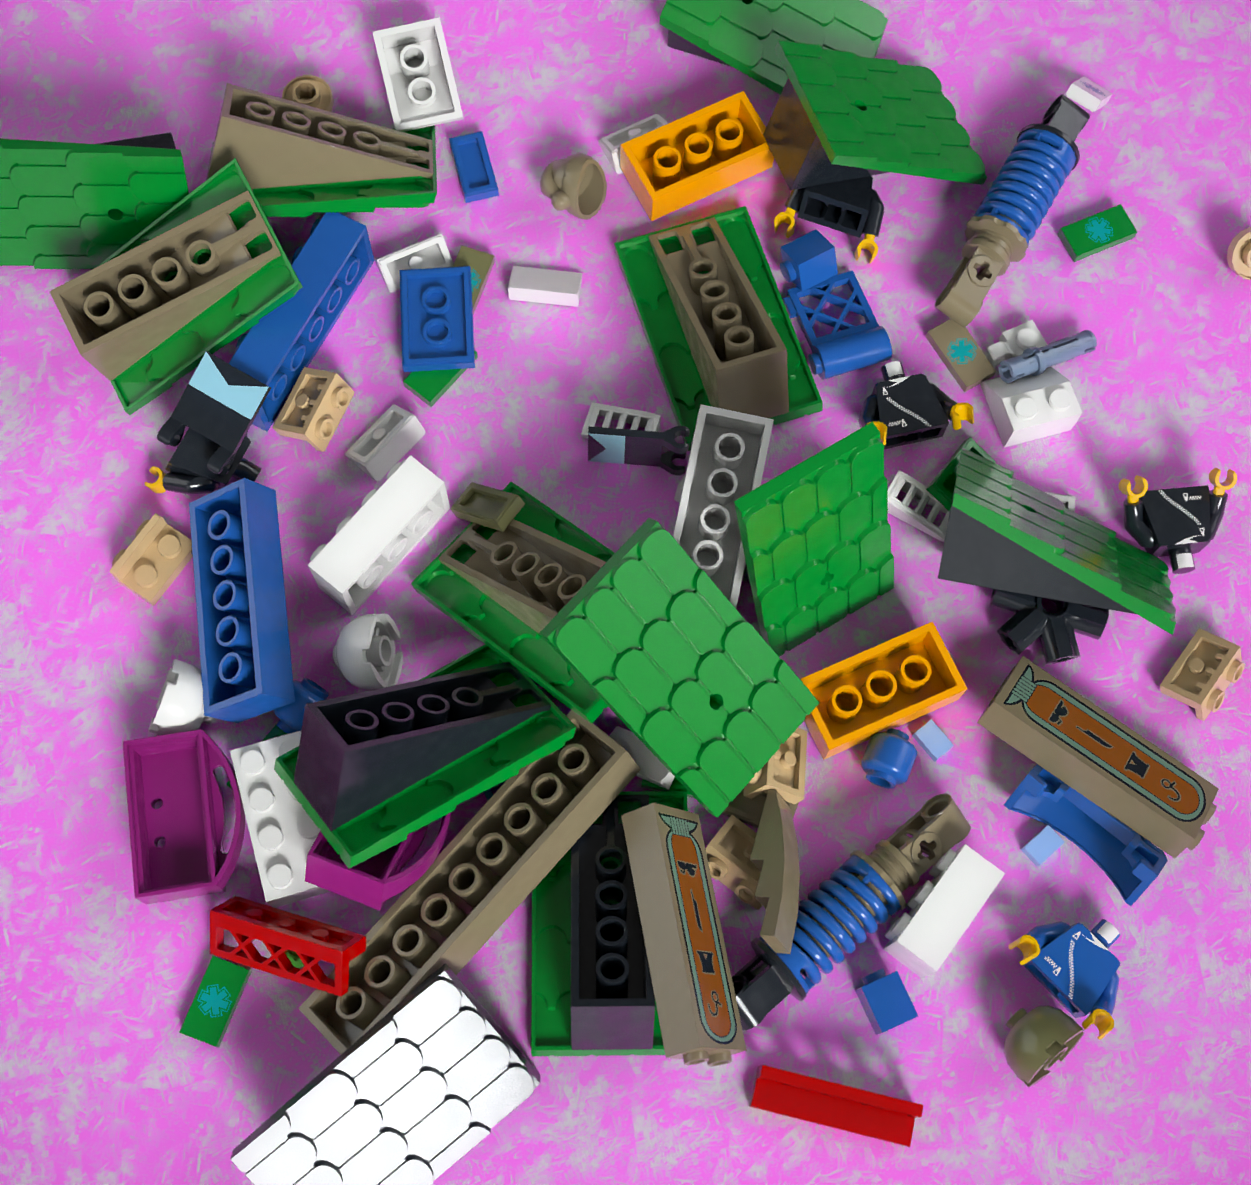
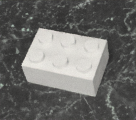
[884,844,1005,978]

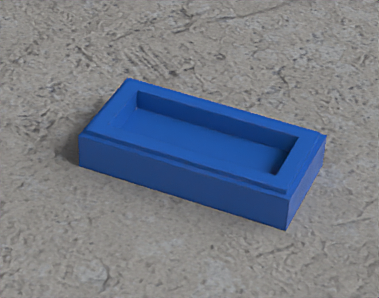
[449,131,499,203]

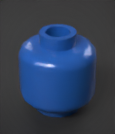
[273,678,329,734]
[861,729,917,789]

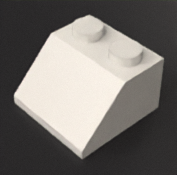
[980,367,1082,448]

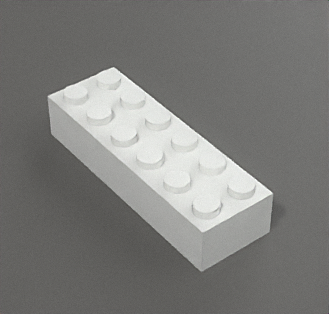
[673,404,774,608]

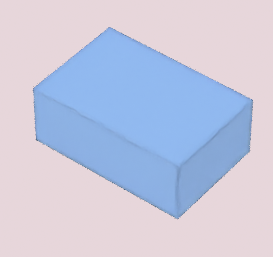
[912,719,954,762]
[1021,825,1065,867]

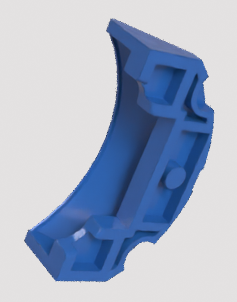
[1004,764,1168,906]

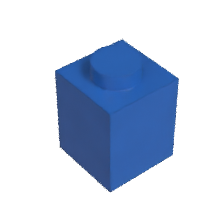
[780,229,838,292]
[855,968,918,1035]

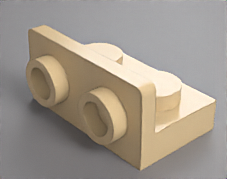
[272,367,354,452]
[110,513,193,606]
[1160,628,1245,721]
[744,728,807,804]
[706,815,762,910]

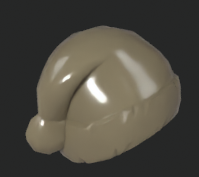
[540,152,607,220]

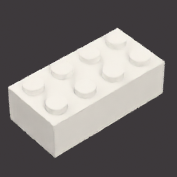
[308,455,450,615]
[230,731,330,908]

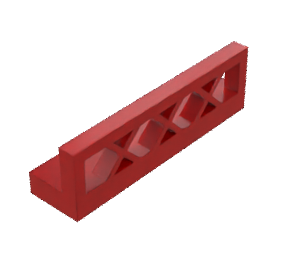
[210,896,366,997]
[749,1065,924,1147]

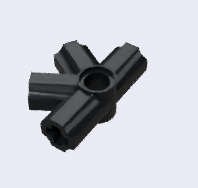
[990,589,1109,664]

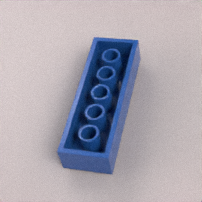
[229,212,375,432]
[189,478,295,723]

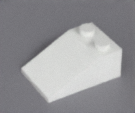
[373,17,463,132]

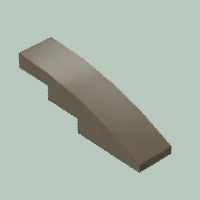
[750,789,800,954]

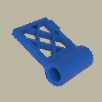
[783,270,892,380]

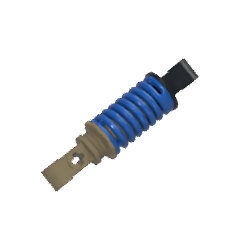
[934,94,1090,328]
[732,794,971,1030]

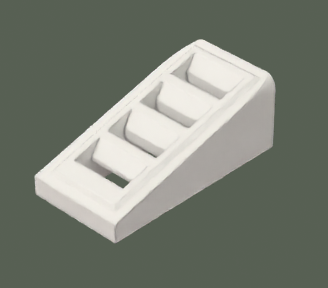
[581,402,661,439]
[888,470,950,542]

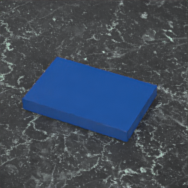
[400,266,475,372]

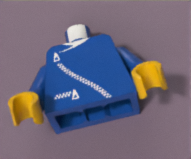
[1008,919,1120,1040]

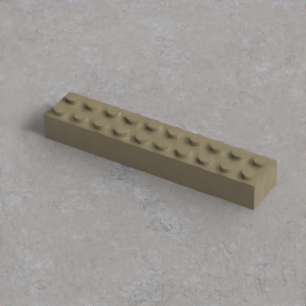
[298,710,641,1055]

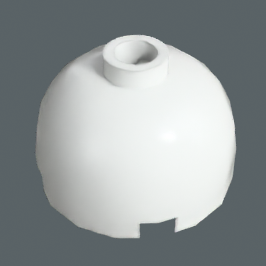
[333,613,403,689]
[149,659,213,735]

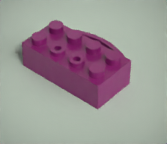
[123,729,245,904]
[305,813,451,911]

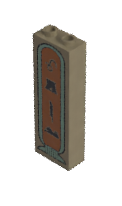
[977,656,1219,859]
[621,803,747,1066]

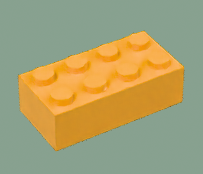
[620,91,774,221]
[800,621,968,760]

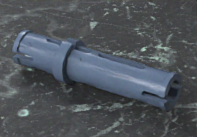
[998,330,1097,383]

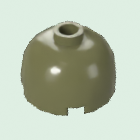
[1004,1006,1084,1087]

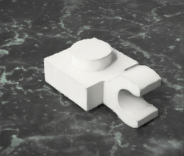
[985,320,1048,367]

